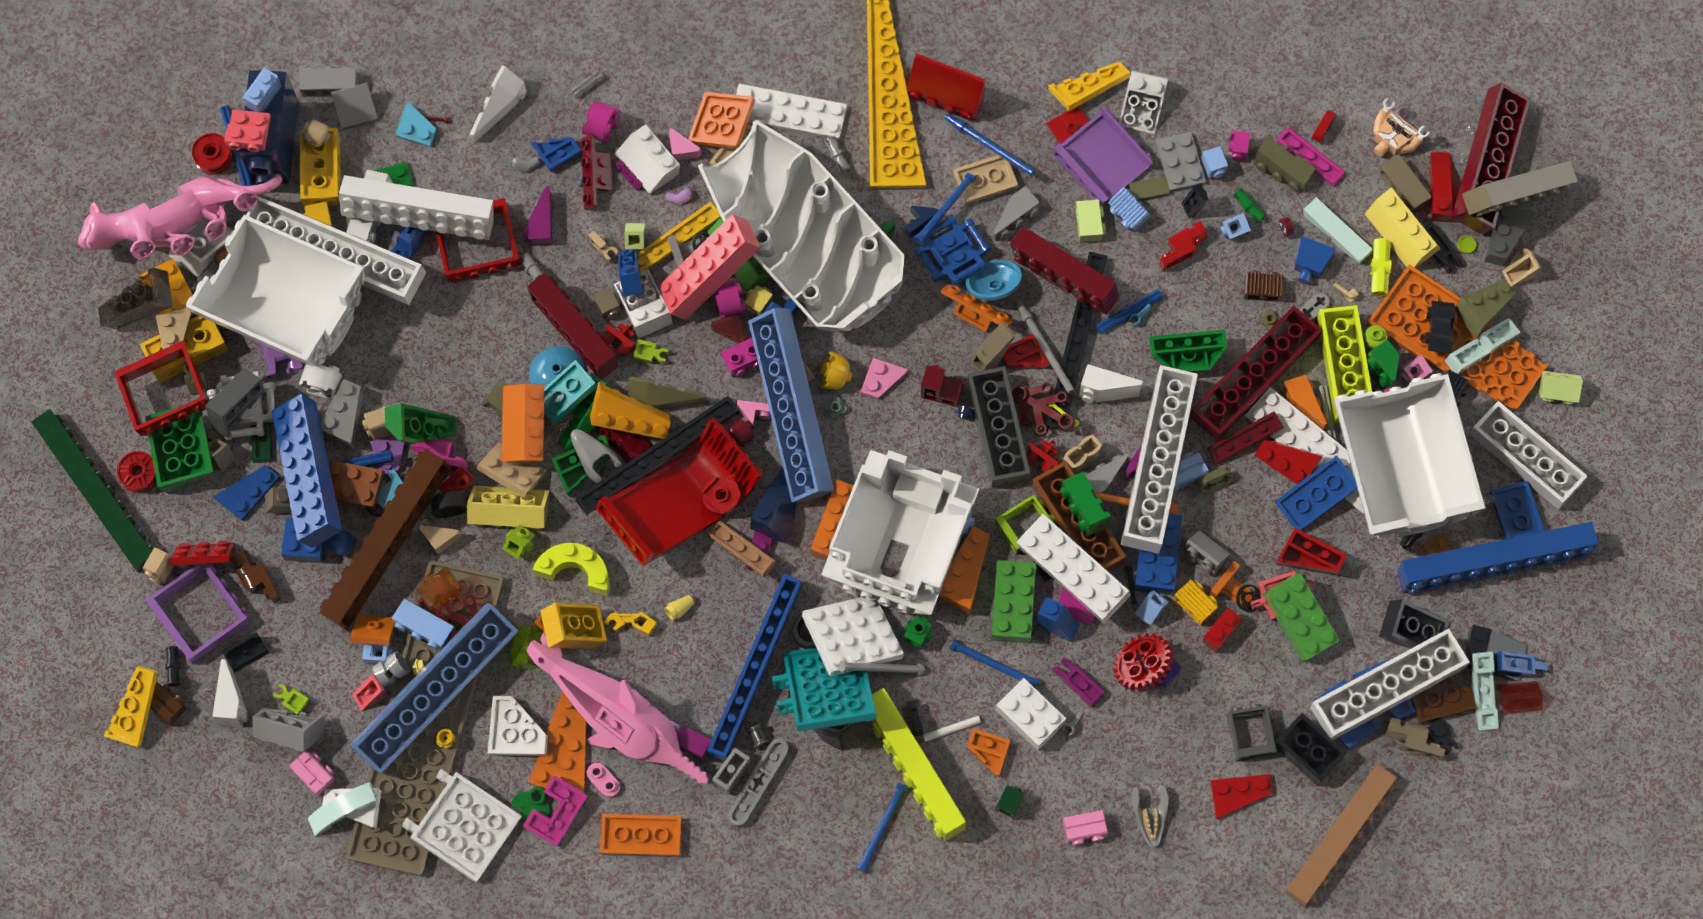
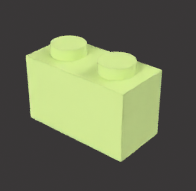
[1076,199,1106,242]
[1539,371,1583,404]

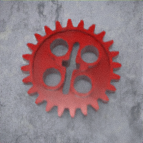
[1113,633,1174,692]

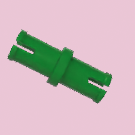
[1233,188,1266,224]

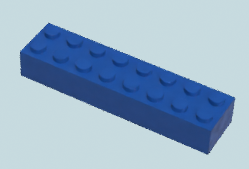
[272,394,342,548]

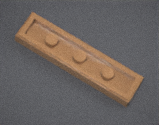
[707,520,777,578]

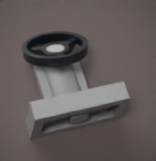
[667,232,710,267]

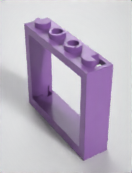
[146,563,250,664]

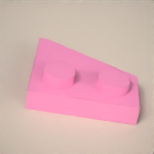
[861,358,908,400]

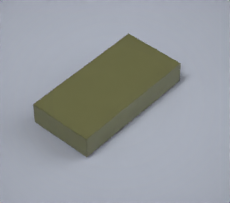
[1129,176,1170,201]

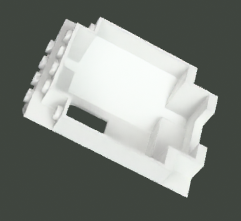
[821,450,979,615]

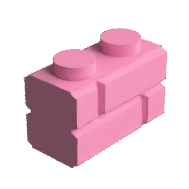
[289,750,336,797]
[1063,810,1107,846]

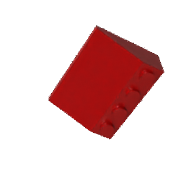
[907,53,985,121]

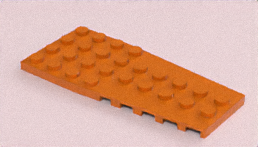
[1367,264,1548,411]

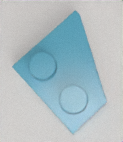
[395,102,437,147]

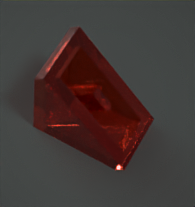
[711,314,746,344]

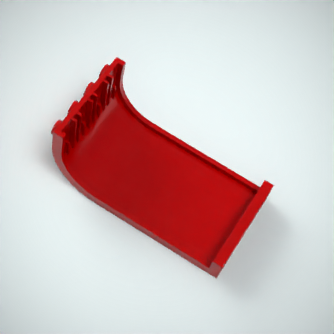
[596,418,762,567]

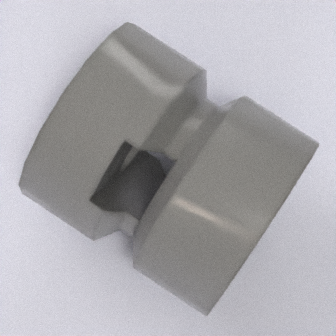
[373,651,410,687]

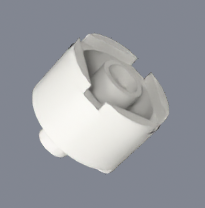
[298,364,342,399]

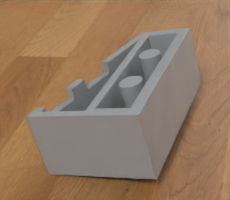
[320,379,364,449]

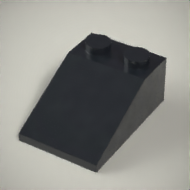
[1379,599,1450,649]
[1464,625,1527,682]

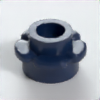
[955,405,974,420]

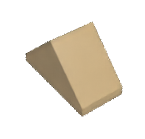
[420,525,460,554]

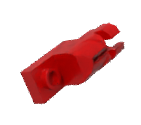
[1159,221,1208,271]

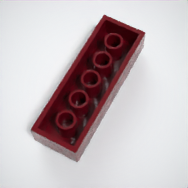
[1010,226,1120,315]
[527,273,618,380]

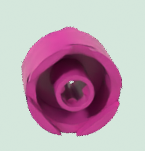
[582,100,620,144]
[714,277,747,319]

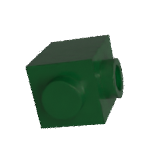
[996,785,1025,819]

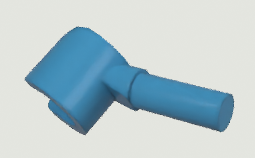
[1129,304,1152,327]

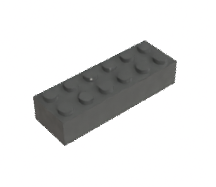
[968,366,1030,488]

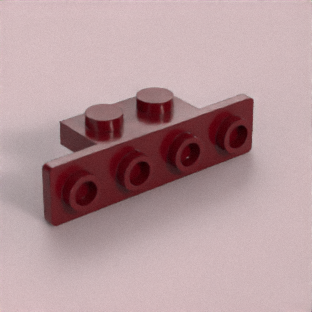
[580,134,612,210]
[598,426,655,479]

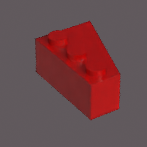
[1276,528,1347,575]

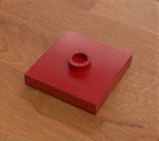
[1046,106,1089,144]

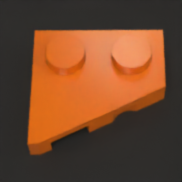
[967,728,1011,777]

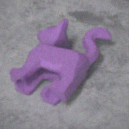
[255,341,304,379]

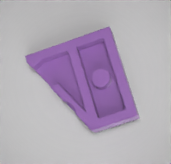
[370,434,405,477]

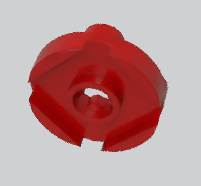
[703,476,743,516]

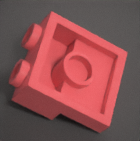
[225,110,271,152]

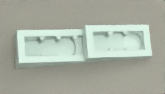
[1303,197,1373,263]
[1445,318,1521,374]

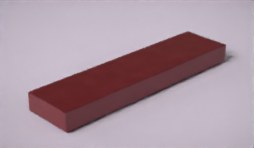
[1207,411,1284,465]

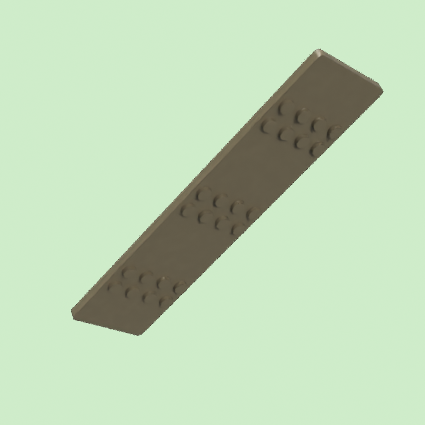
[346,561,504,876]

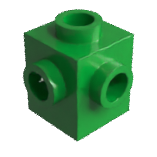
[904,616,934,650]

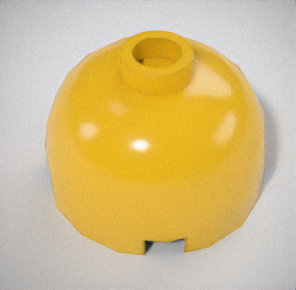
[818,351,852,390]

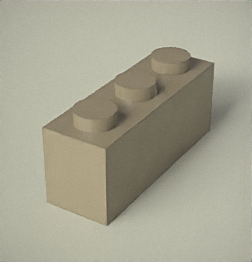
[1378,154,1432,213]

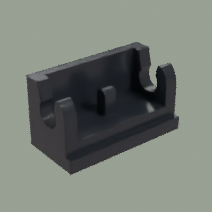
[222,632,269,672]

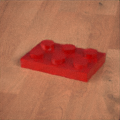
[170,540,235,566]

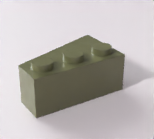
[1455,279,1516,339]

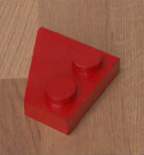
[1002,334,1050,368]

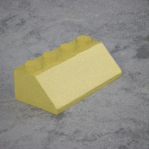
[1365,188,1441,268]
[467,486,549,529]

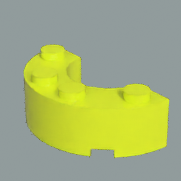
[532,543,610,596]

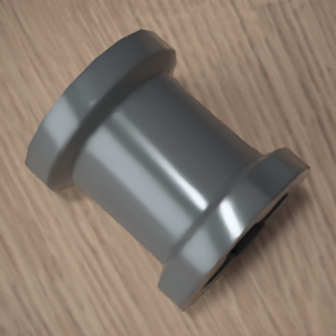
[747,724,771,749]

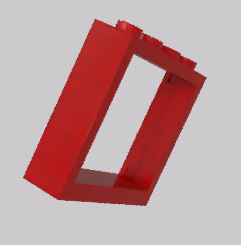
[436,198,521,283]
[114,340,209,437]

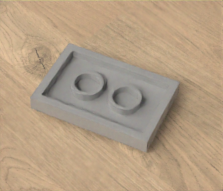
[1155,132,1206,192]

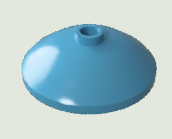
[966,260,1022,301]
[529,346,586,387]

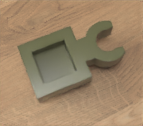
[183,361,209,395]

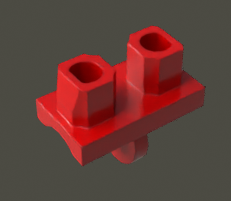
[604,323,636,357]
[1026,440,1061,472]
[438,465,476,493]

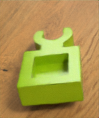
[633,339,669,364]
[273,684,310,715]

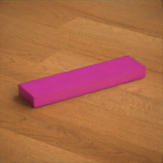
[1276,127,1346,187]

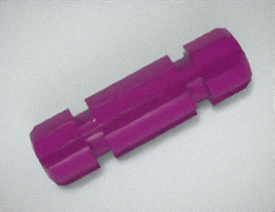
[615,160,643,191]

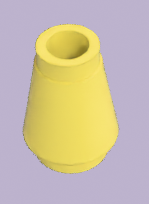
[665,595,695,621]

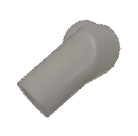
[512,157,540,173]

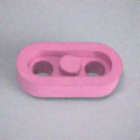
[587,763,620,798]

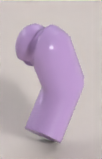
[665,188,693,205]

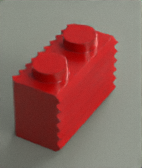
[1202,608,1243,653]

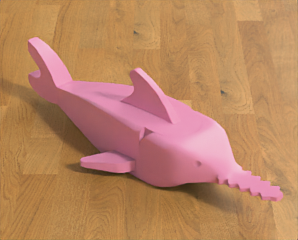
[527,632,709,784]

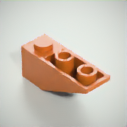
[1283,374,1328,432]

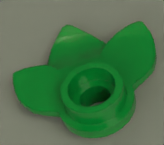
[511,787,550,824]

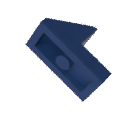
[905,206,938,239]

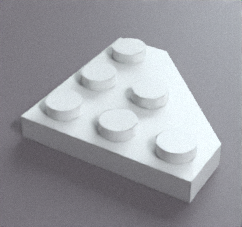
[488,696,548,756]

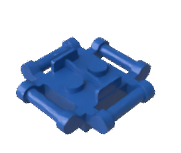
[914,214,992,286]

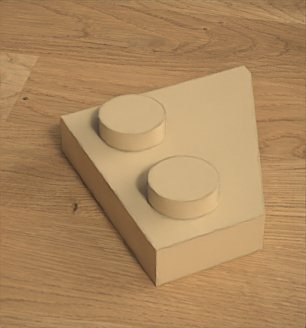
[156,308,193,349]

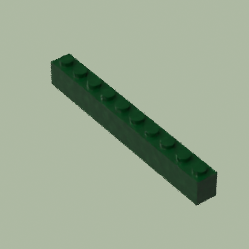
[31,409,154,573]

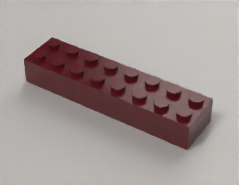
[1451,82,1531,234]
[1190,305,1322,441]

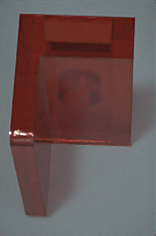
[1498,681,1542,714]

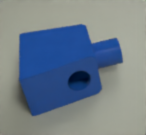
[1294,236,1336,284]

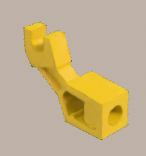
[604,612,657,637]

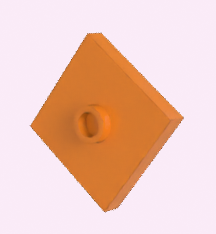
[350,614,395,646]

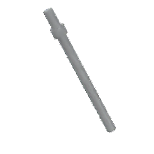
[1015,300,1075,394]

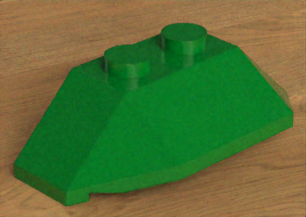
[1149,330,1227,373]

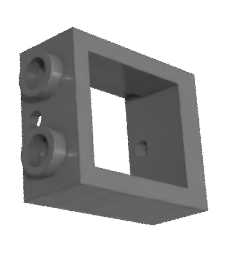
[1227,704,1276,761]

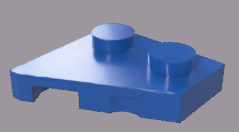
[531,137,582,172]

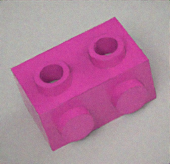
[721,338,759,377]

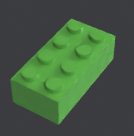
[991,560,1036,644]
[1262,573,1340,661]

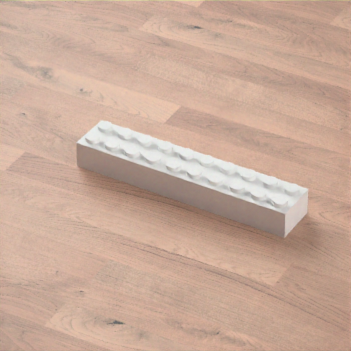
[246,196,426,305]
[1120,365,1198,554]

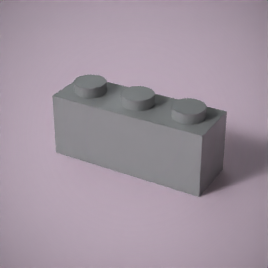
[299,66,358,97]

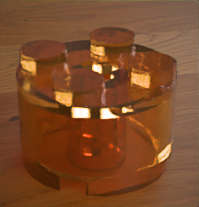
[416,567,463,612]

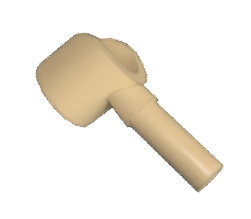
[1333,282,1358,302]

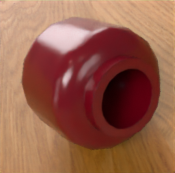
[727,419,755,447]

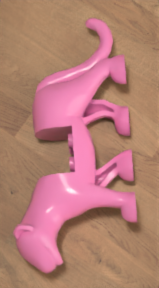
[78,174,282,260]

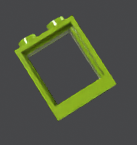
[995,495,1056,555]

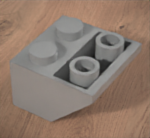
[1184,530,1230,576]

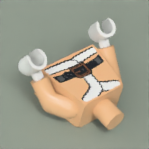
[1373,98,1431,157]

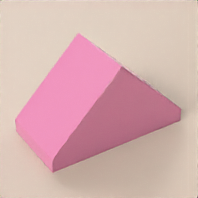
[669,128,702,161]

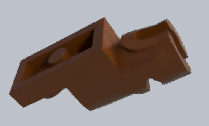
[231,551,281,603]

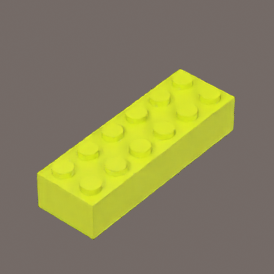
[1317,305,1372,424]

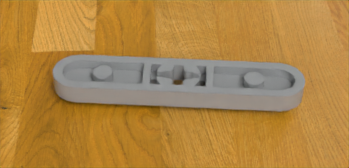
[728,739,789,827]

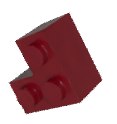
[921,365,964,407]

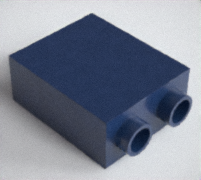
[239,70,299,190]

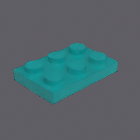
[544,360,598,424]

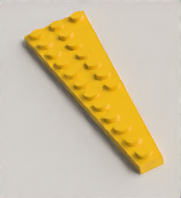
[867,0,926,189]

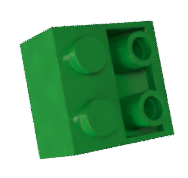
[1367,339,1399,390]

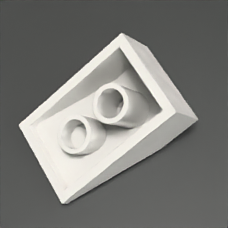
[169,220,233,277]
[1079,364,1143,403]
[213,659,248,727]

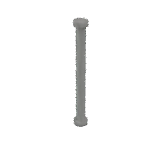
[839,660,924,675]

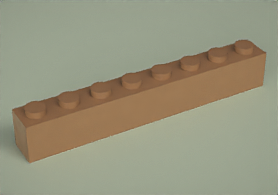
[1285,764,1397,907]

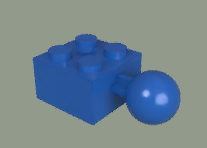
[281,517,355,563]

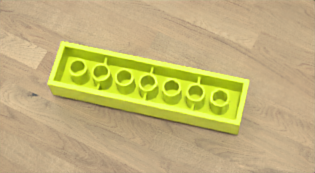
[867,688,966,841]

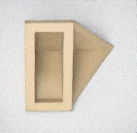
[1502,246,1541,287]

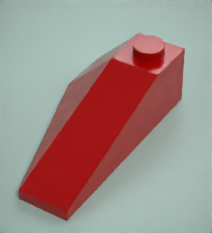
[1430,152,1461,223]

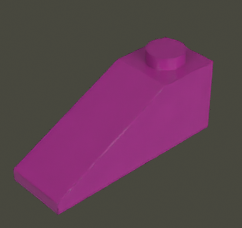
[524,186,552,246]

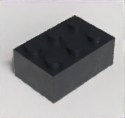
[1275,713,1346,786]

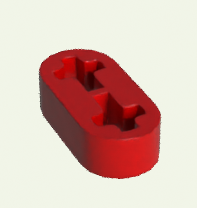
[1311,110,1336,143]

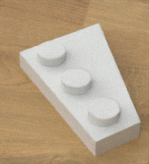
[322,788,381,829]

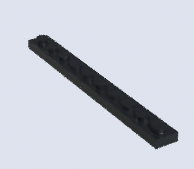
[1046,251,1107,431]
[575,396,740,515]

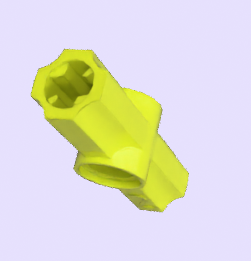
[1370,238,1391,297]

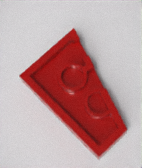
[1254,439,1324,484]
[1210,774,1272,820]

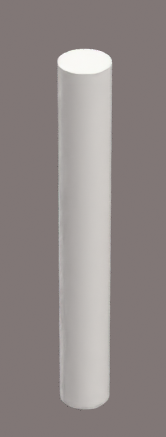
[923,716,981,742]

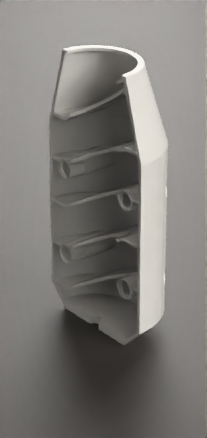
[698,120,904,331]

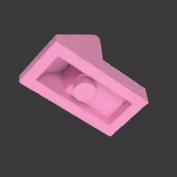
[737,400,771,426]

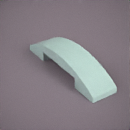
[1472,651,1499,731]
[308,782,378,836]

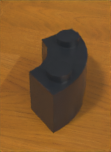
[1424,301,1455,353]

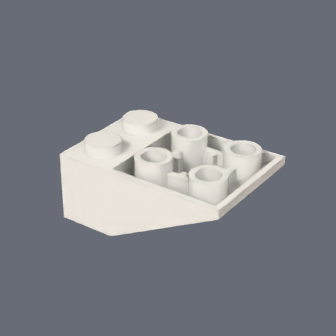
[1119,70,1168,134]
[614,269,673,339]

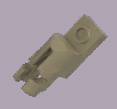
[1385,717,1445,761]

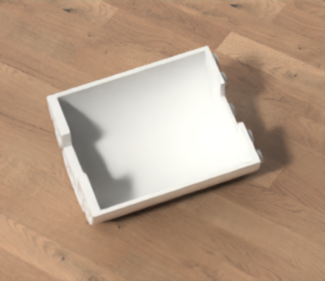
[186,215,365,367]
[1334,373,1485,539]

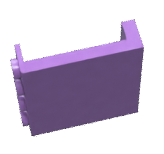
[1052,107,1153,206]

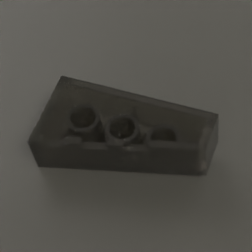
[98,267,173,329]

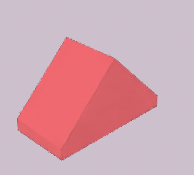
[352,674,388,711]

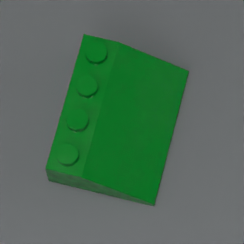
[145,407,214,493]

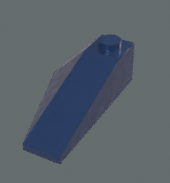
[750,466,796,544]

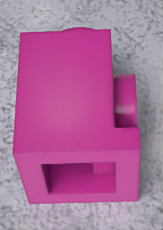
[1228,130,1250,161]

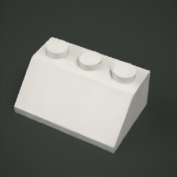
[616,125,680,194]

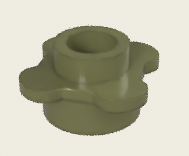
[1258,309,1281,331]

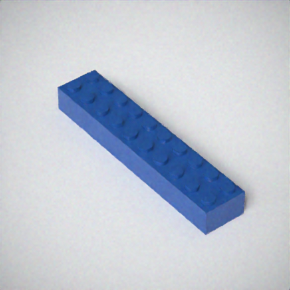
[1397,522,1598,594]

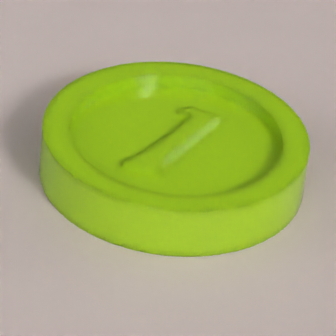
[1457,235,1477,254]

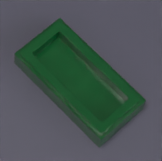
[251,424,272,463]

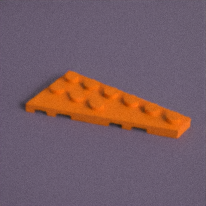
[528,691,587,802]

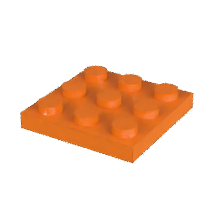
[688,92,756,149]

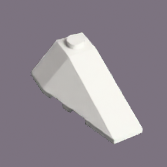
[470,65,527,142]

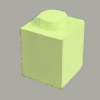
[625,223,645,249]

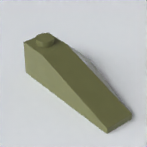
[628,376,707,410]

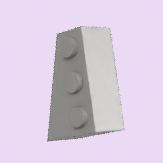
[253,708,325,752]

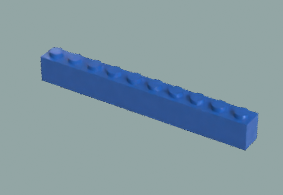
[707,574,802,762]

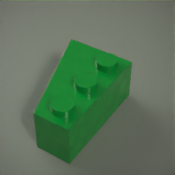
[1060,471,1111,537]

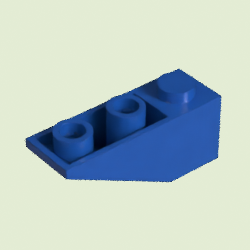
[618,249,643,297]

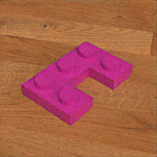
[523,775,588,847]

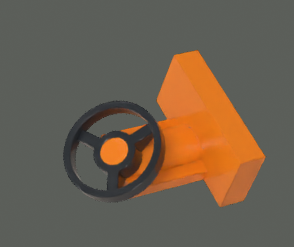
[1210,561,1261,612]

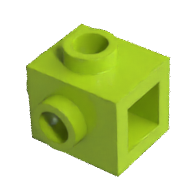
[502,525,535,559]

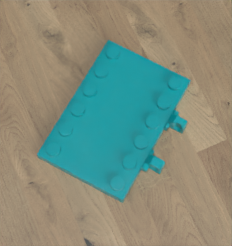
[772,648,876,732]

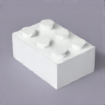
[996,678,1066,750]

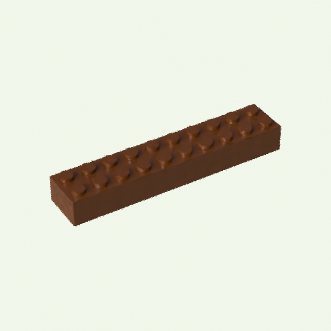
[319,448,452,631]

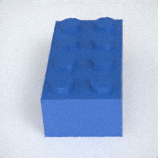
[1134,514,1182,595]

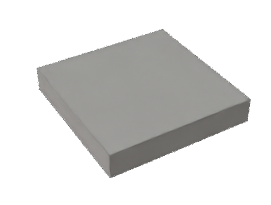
[331,83,378,128]

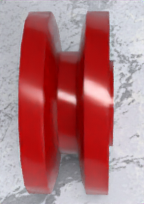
[191,133,233,175]
[117,451,157,493]

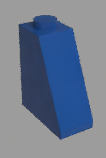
[1036,597,1080,642]

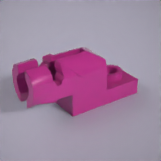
[412,439,469,471]

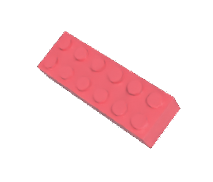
[658,214,760,320]

